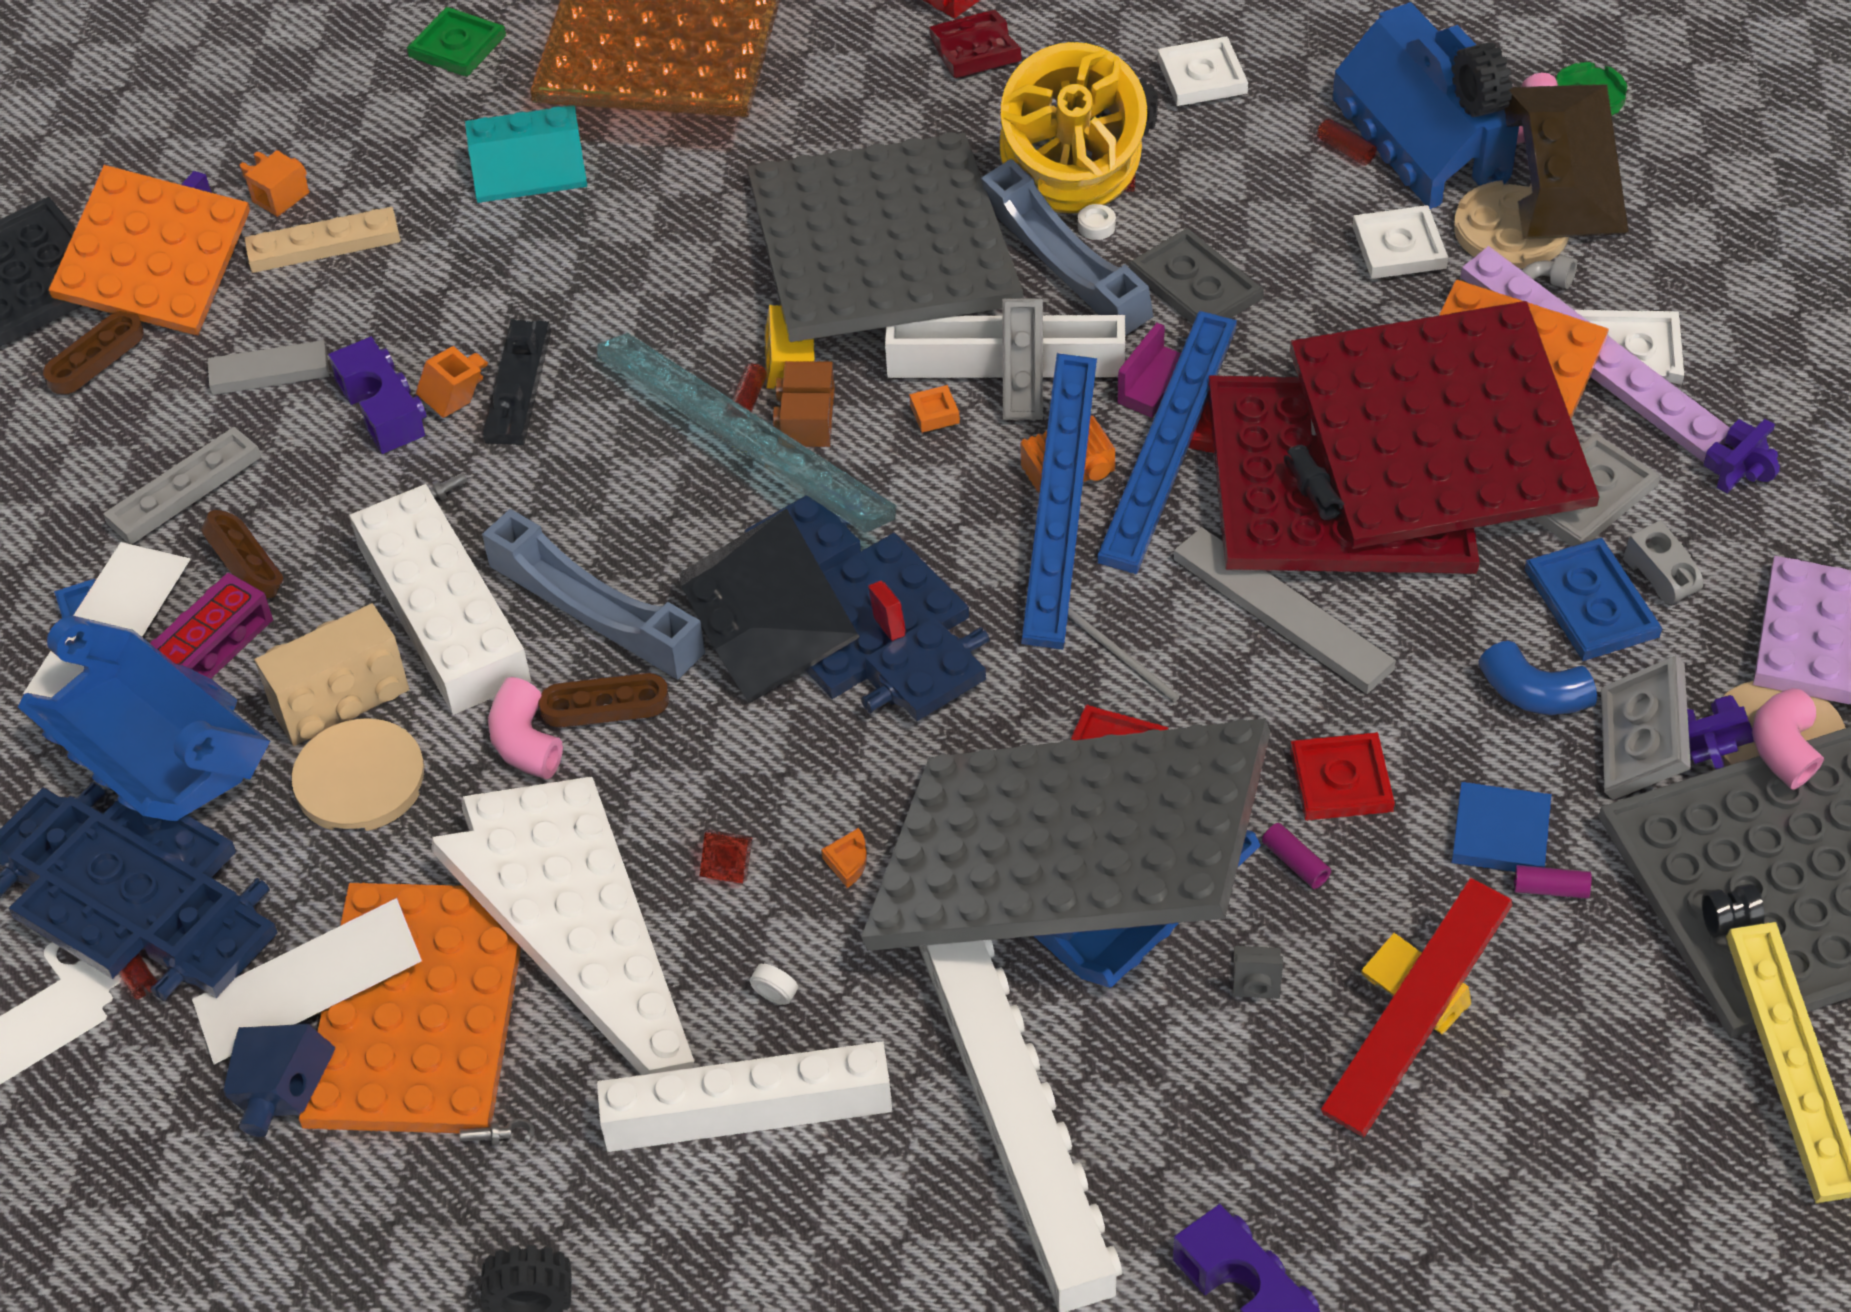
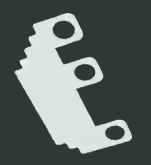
[0,942,121,1084]

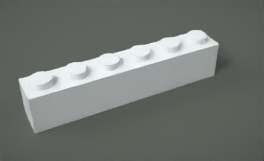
[885,315,1125,378]
[597,1041,892,1152]

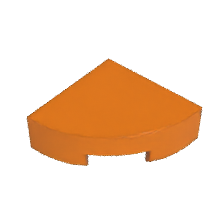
[821,828,867,888]

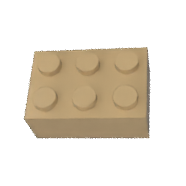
[254,603,410,747]

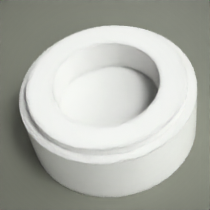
[1078,204,1116,240]
[750,964,798,1005]

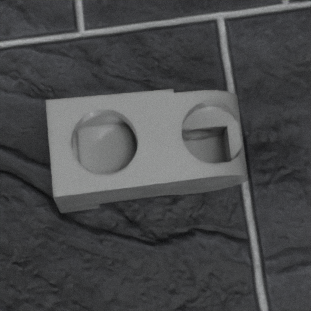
[1623,520,1703,604]

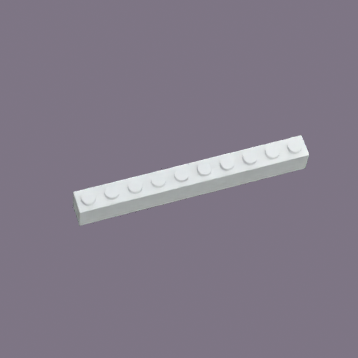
[919,940,1122,1312]

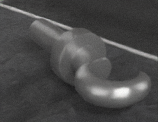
[429,472,468,500]
[460,1118,535,1145]

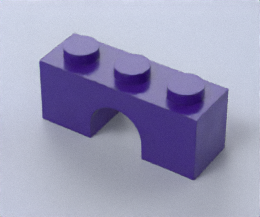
[328,336,427,454]
[1173,1203,1320,1312]

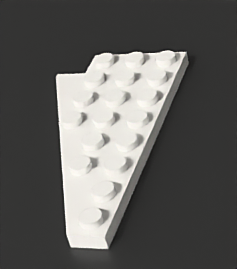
[431,777,694,1075]

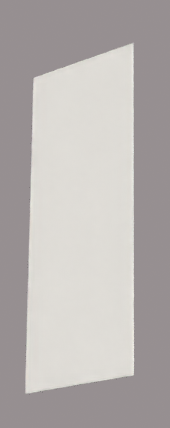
[23,542,190,697]
[192,898,422,1064]

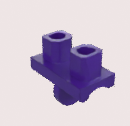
[1703,419,1780,494]
[1687,695,1754,770]

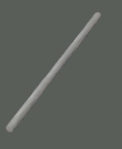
[1068,607,1179,702]

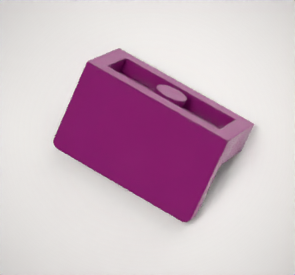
[1118,322,1181,418]

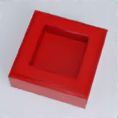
[868,580,906,641]

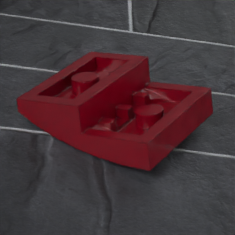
[929,9,1022,78]

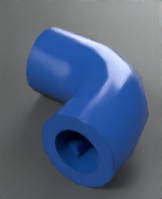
[1478,641,1597,716]

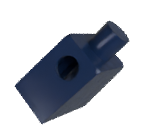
[223,1024,335,1137]

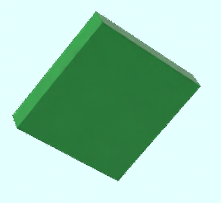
[407,6,506,77]

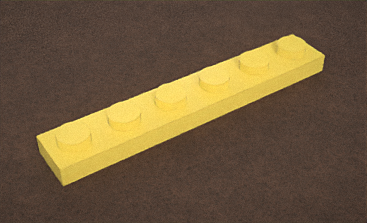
[1726,922,1851,1203]

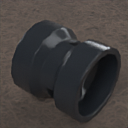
[1701,884,1765,938]

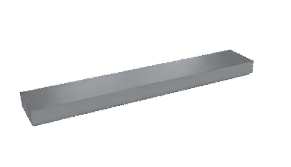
[1174,527,1396,694]

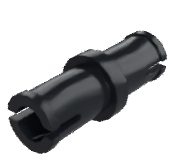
[1284,445,1344,520]

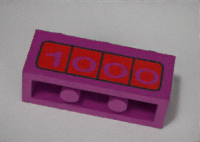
[150,573,273,679]

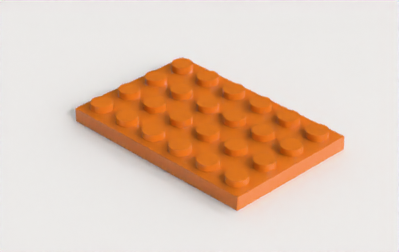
[299,883,521,1133]

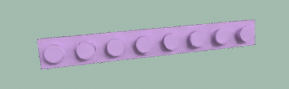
[1460,246,1730,463]

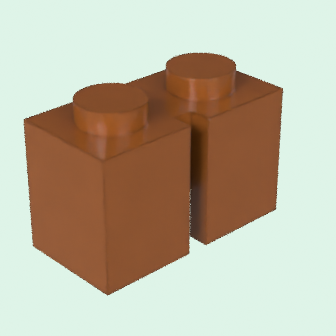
[773,361,835,447]

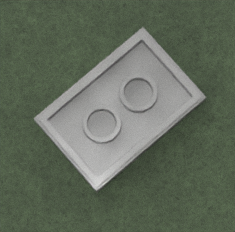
[1532,433,1661,546]
[1601,655,1691,800]

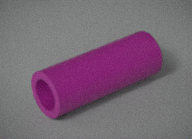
[1262,823,1332,889]
[1514,865,1592,899]

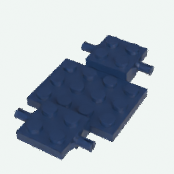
[744,492,990,721]
[0,782,278,1001]

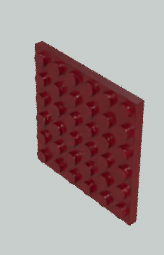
[1290,301,1600,549]
[1208,375,1480,574]

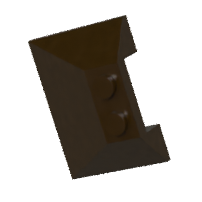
[1504,84,1629,239]

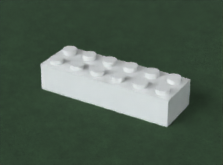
[349,484,531,715]

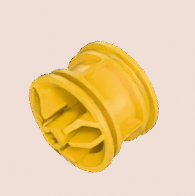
[1000,42,1147,213]

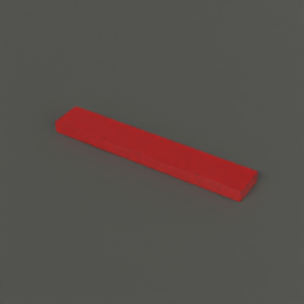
[1321,877,1513,1138]

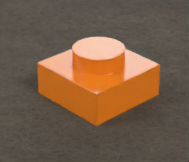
[909,385,960,433]

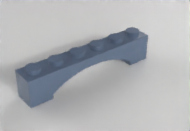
[981,158,1154,336]
[482,509,705,680]

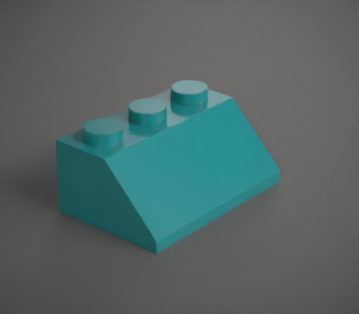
[465,105,588,203]

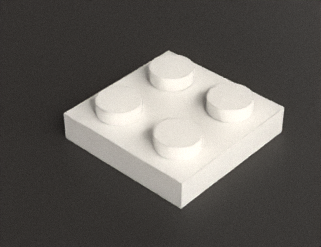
[1158,37,1248,106]
[1353,205,1448,279]

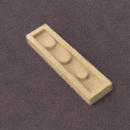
[244,207,401,273]

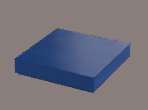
[1452,782,1552,872]

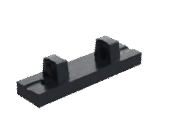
[483,320,551,445]

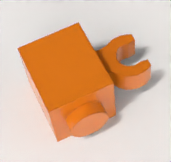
[239,150,310,217]
[415,346,488,418]

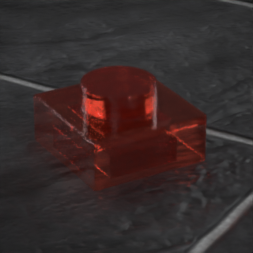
[699,830,752,884]

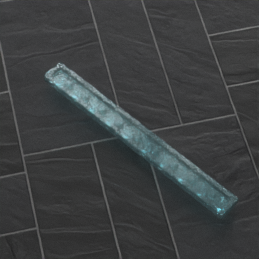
[597,333,897,533]

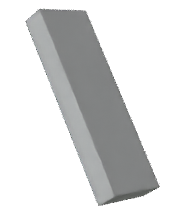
[1002,298,1043,420]
[208,340,329,395]

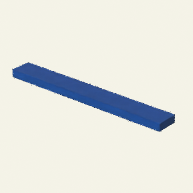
[1098,311,1237,574]
[1021,353,1097,650]

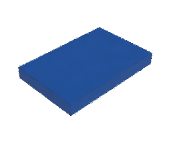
[1524,537,1662,661]

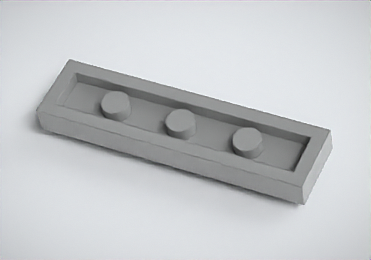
[103,427,261,544]

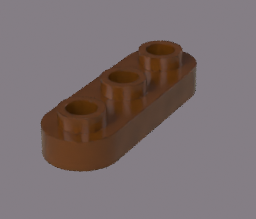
[43,311,144,394]
[201,510,283,598]
[538,673,669,728]

